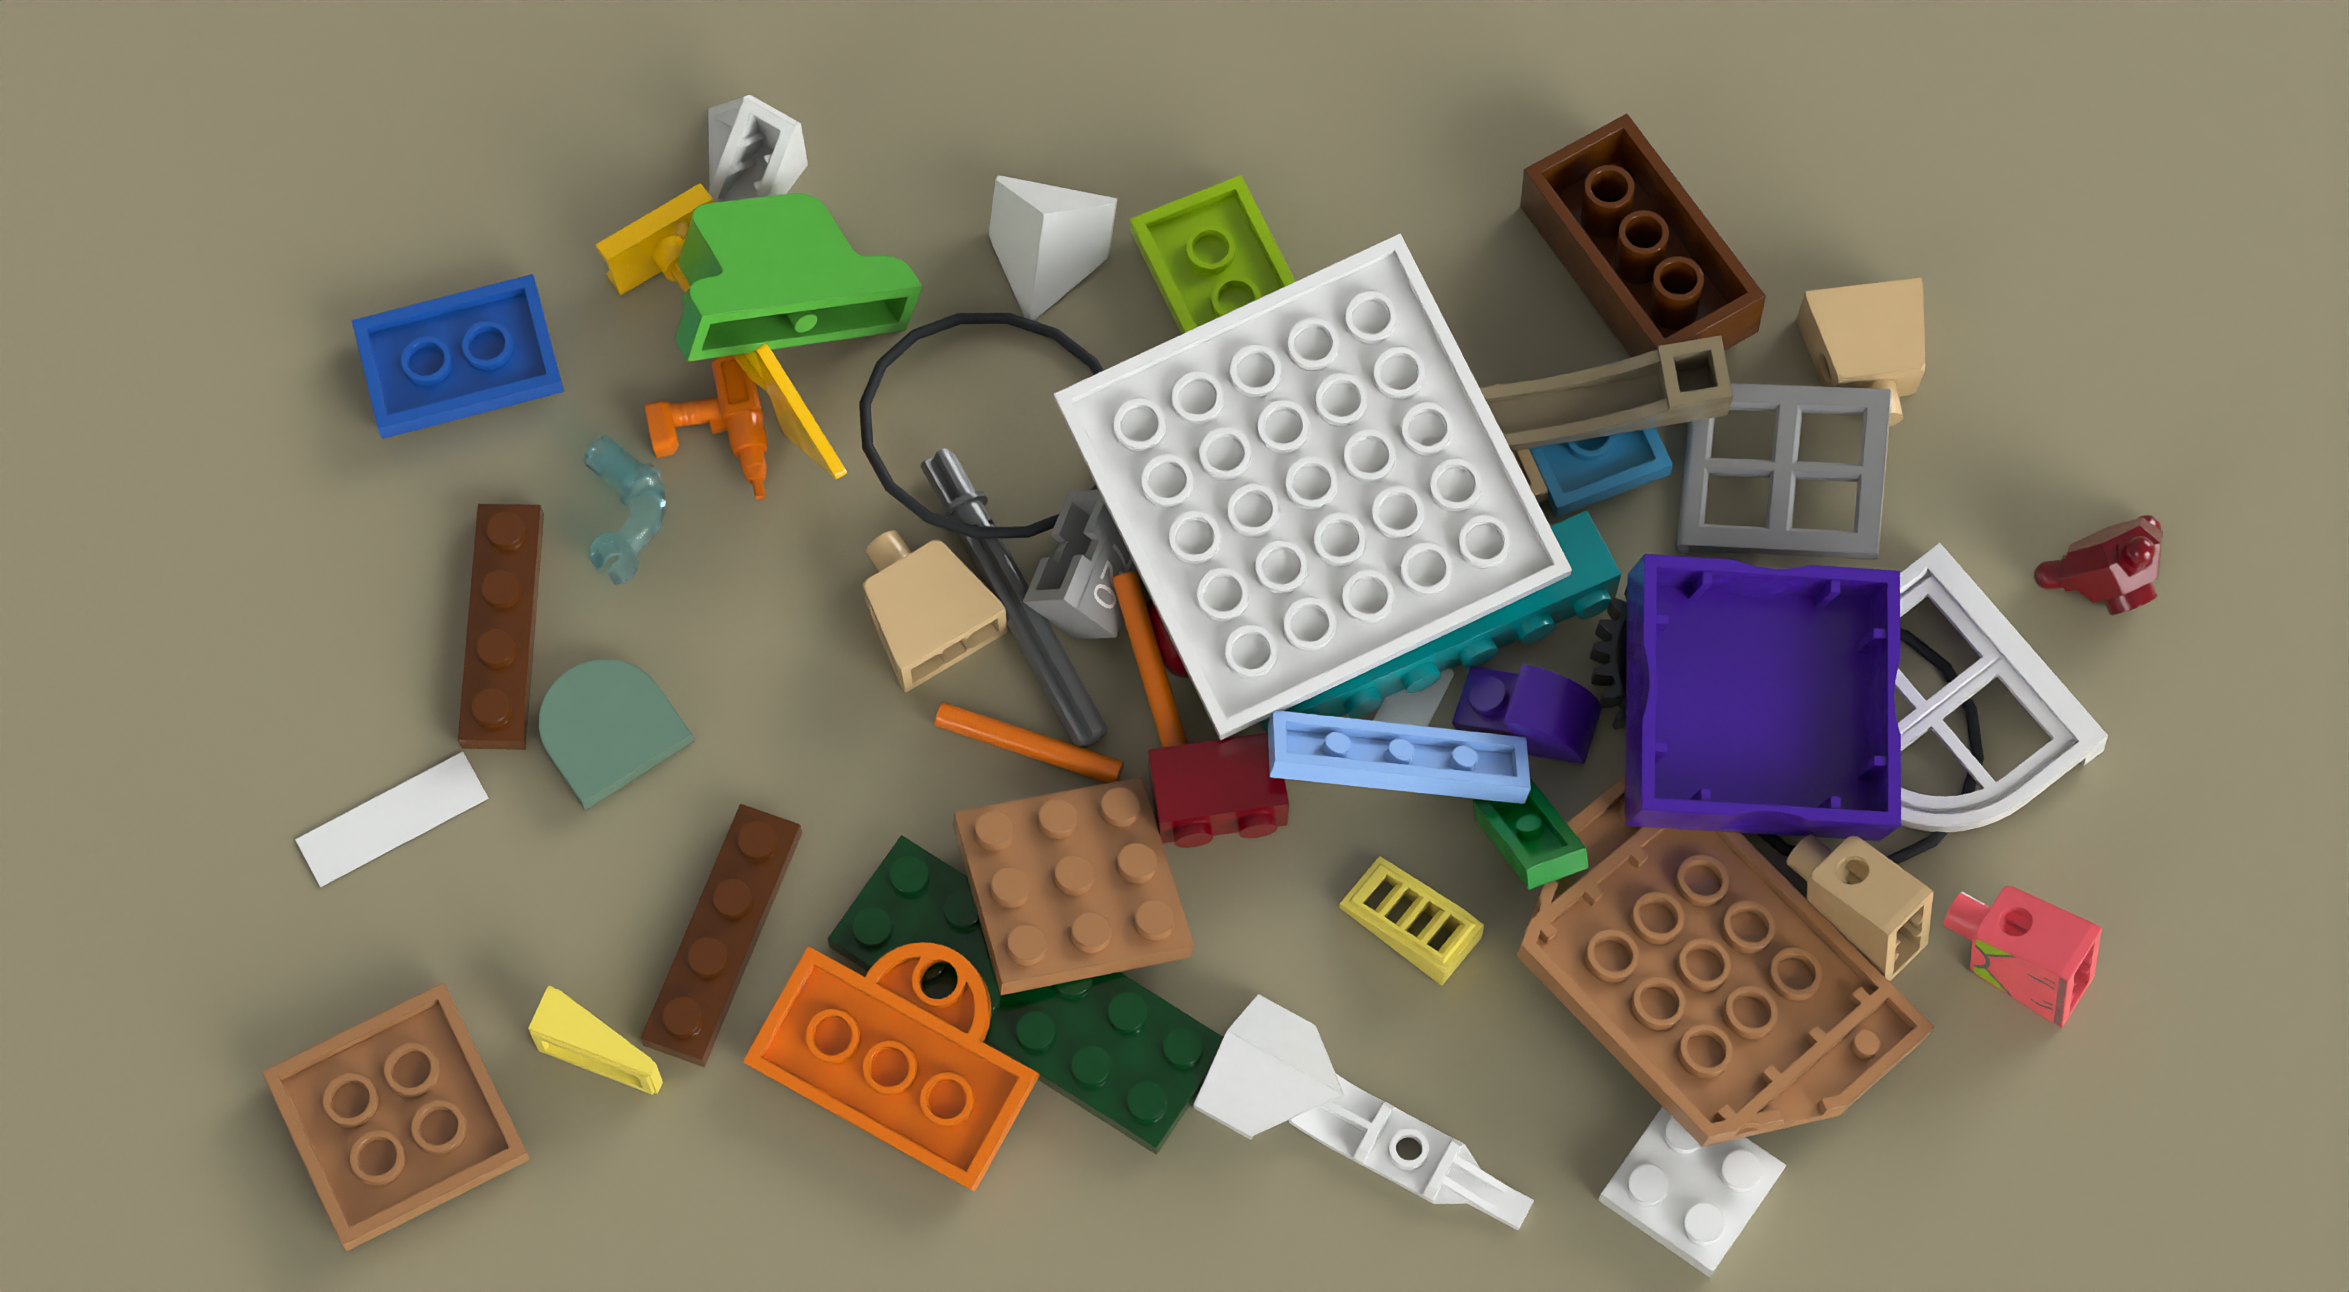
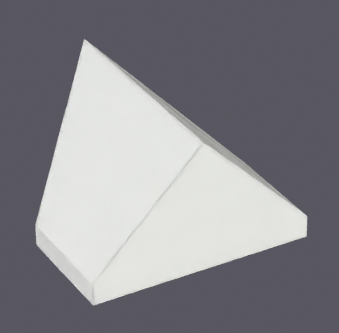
[708,95,808,202]
[988,175,1117,321]
[1193,994,1344,1140]

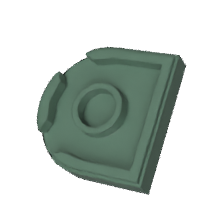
[539,659,694,811]

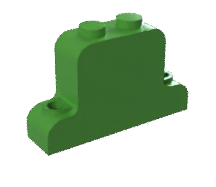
[675,193,922,362]

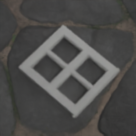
[1676,383,1892,560]

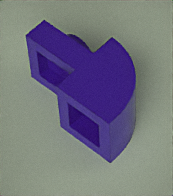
[1452,664,1602,764]

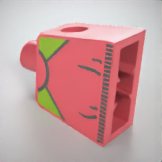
[1943,886,2102,1028]

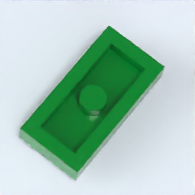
[1473,779,1589,890]

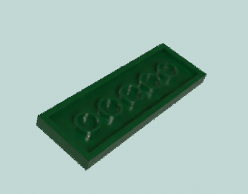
[827,835,1224,1155]

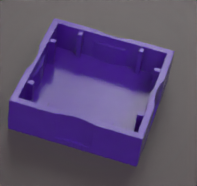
[1625,554,1901,841]

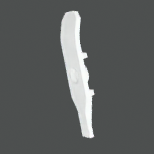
[1288,1074,1534,1231]

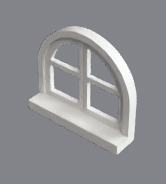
[1895,543,2108,832]

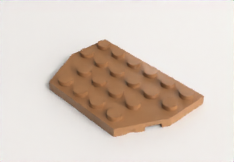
[1516,776,1935,1147]

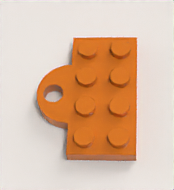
[742,942,1040,1192]

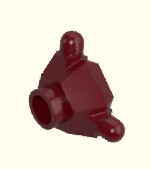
[2034,515,2163,615]

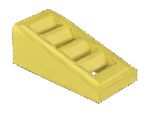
[1339,856,1485,986]
[528,986,663,1095]

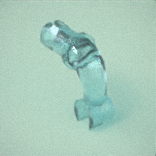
[584,435,667,585]

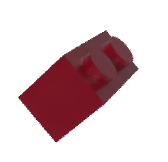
[1148,732,1289,848]

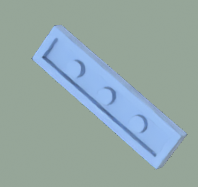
[1268,710,1531,804]

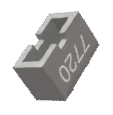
[1023,489,1141,640]

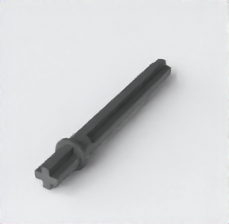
[920,448,1107,748]

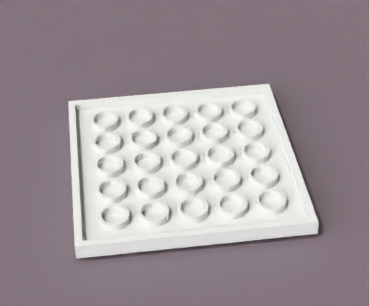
[1054,233,1572,740]

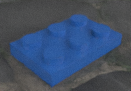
[352,274,564,439]

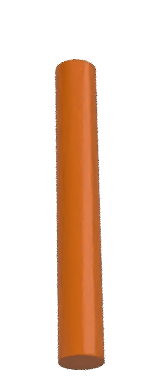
[1112,571,1188,748]
[934,702,1124,783]

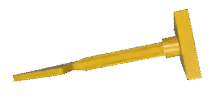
[595,183,847,480]

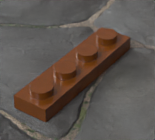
[458,504,544,750]
[641,804,802,1067]

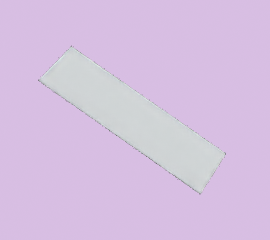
[295,752,489,888]

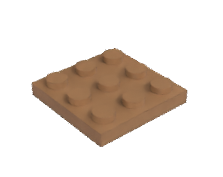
[953,777,1194,995]
[262,982,531,1251]

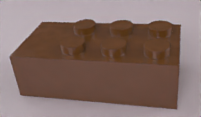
[1520,113,1766,357]

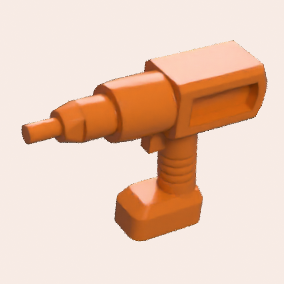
[644,355,768,500]

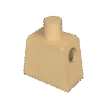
[1797,277,1926,427]
[862,530,1008,693]
[1787,834,1934,982]

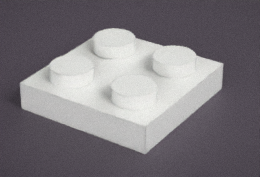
[1598,1106,1786,1278]

